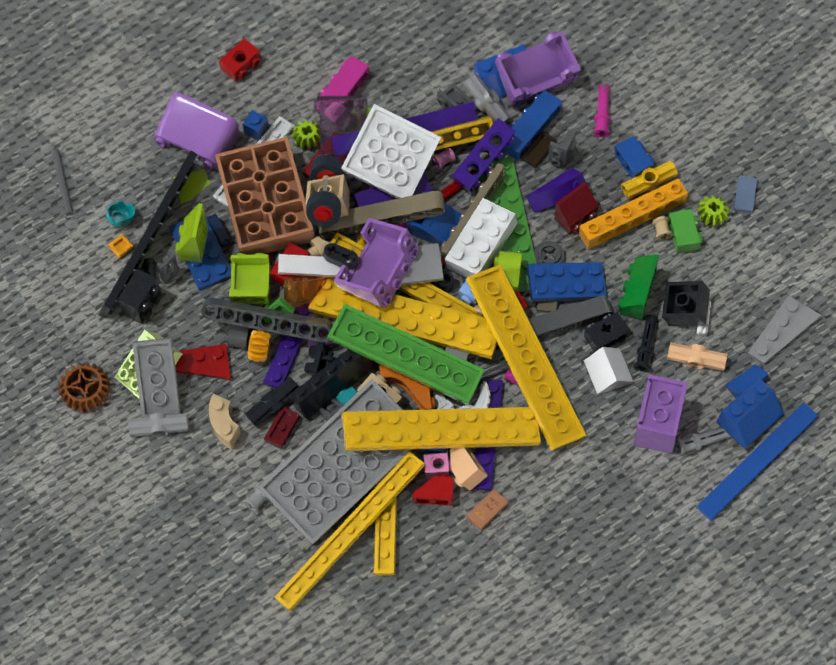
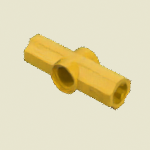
[621,161,678,199]

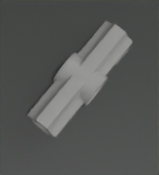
[464,74,511,122]
[128,413,189,437]

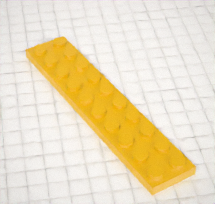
[466,265,586,451]
[308,277,497,359]
[342,407,541,451]

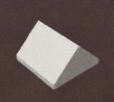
[584,347,634,395]

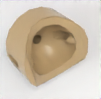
[307,235,335,257]

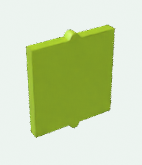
[173,169,210,203]

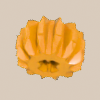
[248,330,271,362]

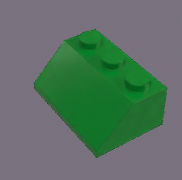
[618,254,659,320]

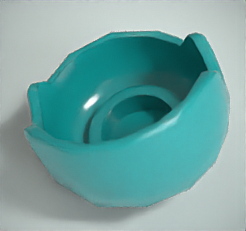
[106,200,136,228]

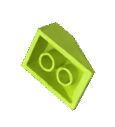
[175,203,209,263]

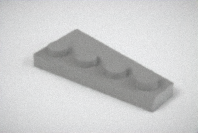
[747,296,821,365]

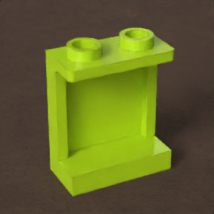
[229,253,270,304]

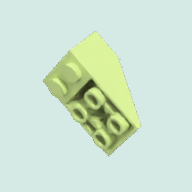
[115,330,182,398]

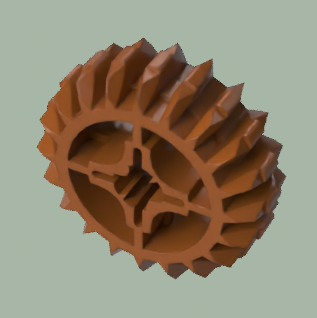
[58,361,111,413]

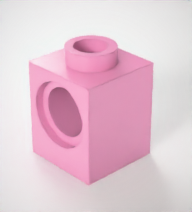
[424,453,452,479]

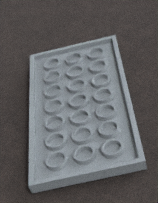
[258,379,412,545]

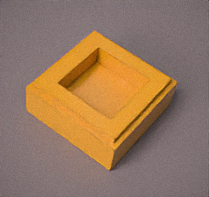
[108,234,134,259]

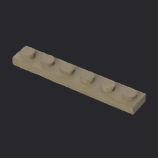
[440,163,505,260]

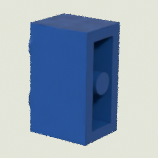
[614,136,654,179]

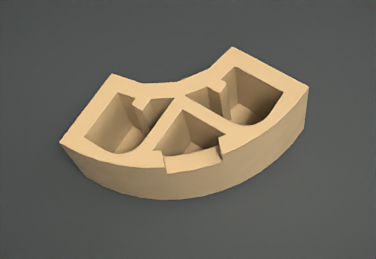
[209,394,241,450]

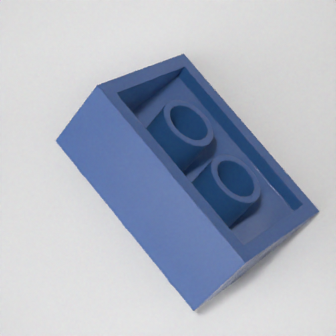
[474,44,527,99]
[716,378,783,448]

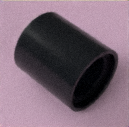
[437,270,454,293]

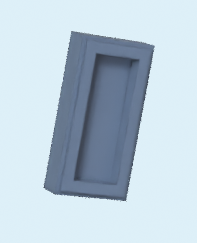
[734,176,757,214]

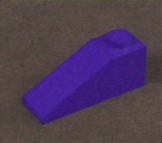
[526,168,587,213]

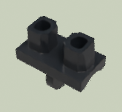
[304,342,336,376]

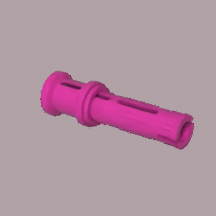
[593,84,611,138]

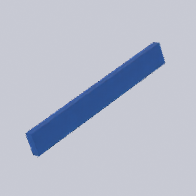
[696,402,818,521]

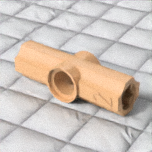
[667,342,728,371]

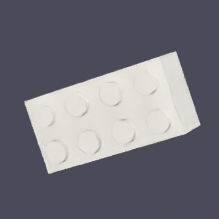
[445,198,517,278]

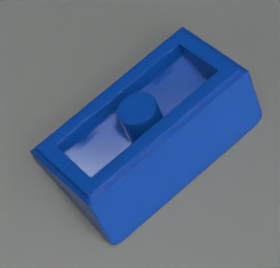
[725,364,769,398]

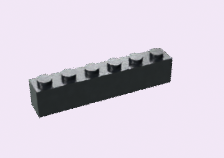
[288,349,379,419]

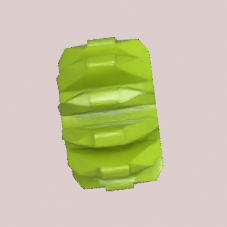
[292,119,324,151]
[697,195,730,228]

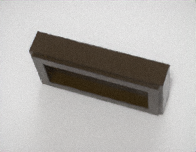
[521,130,557,169]

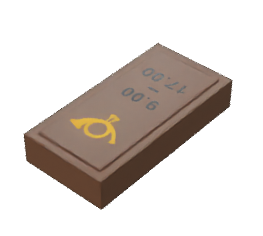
[466,489,508,531]

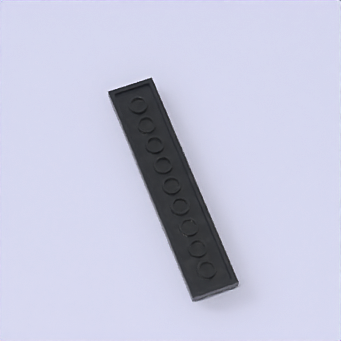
[98,151,197,318]

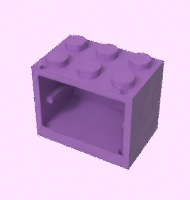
[634,374,688,454]

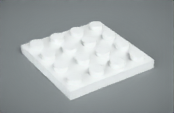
[341,104,441,199]

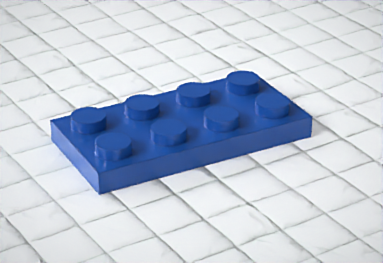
[169,218,231,291]
[527,262,607,301]

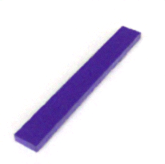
[331,101,478,156]

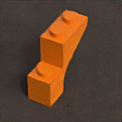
[379,364,435,410]

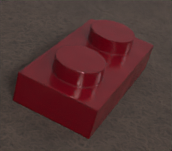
[264,406,300,449]

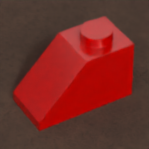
[412,474,454,506]

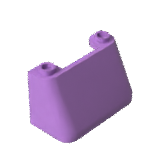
[495,31,581,107]
[154,92,240,171]

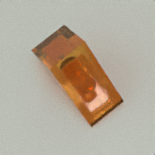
[284,276,327,307]

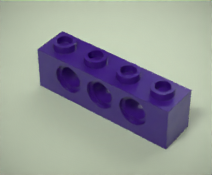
[451,118,516,192]

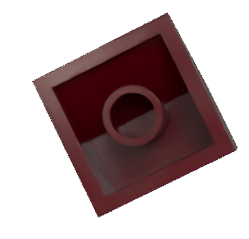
[555,182,598,235]

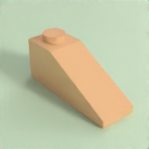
[450,448,488,491]

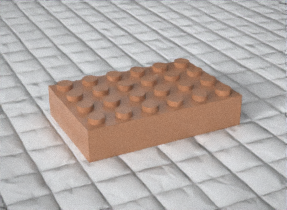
[215,137,315,255]

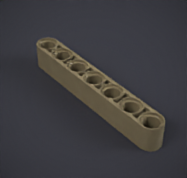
[317,191,445,239]

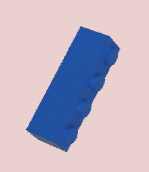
[500,90,562,161]

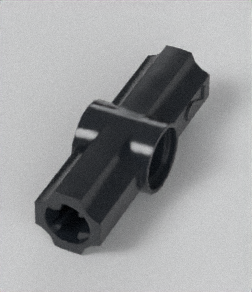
[245,377,299,427]

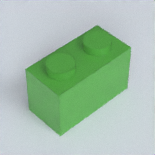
[668,209,702,254]

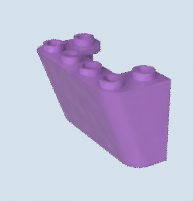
[334,218,418,308]

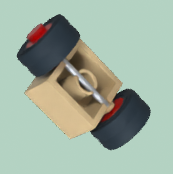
[305,155,350,227]

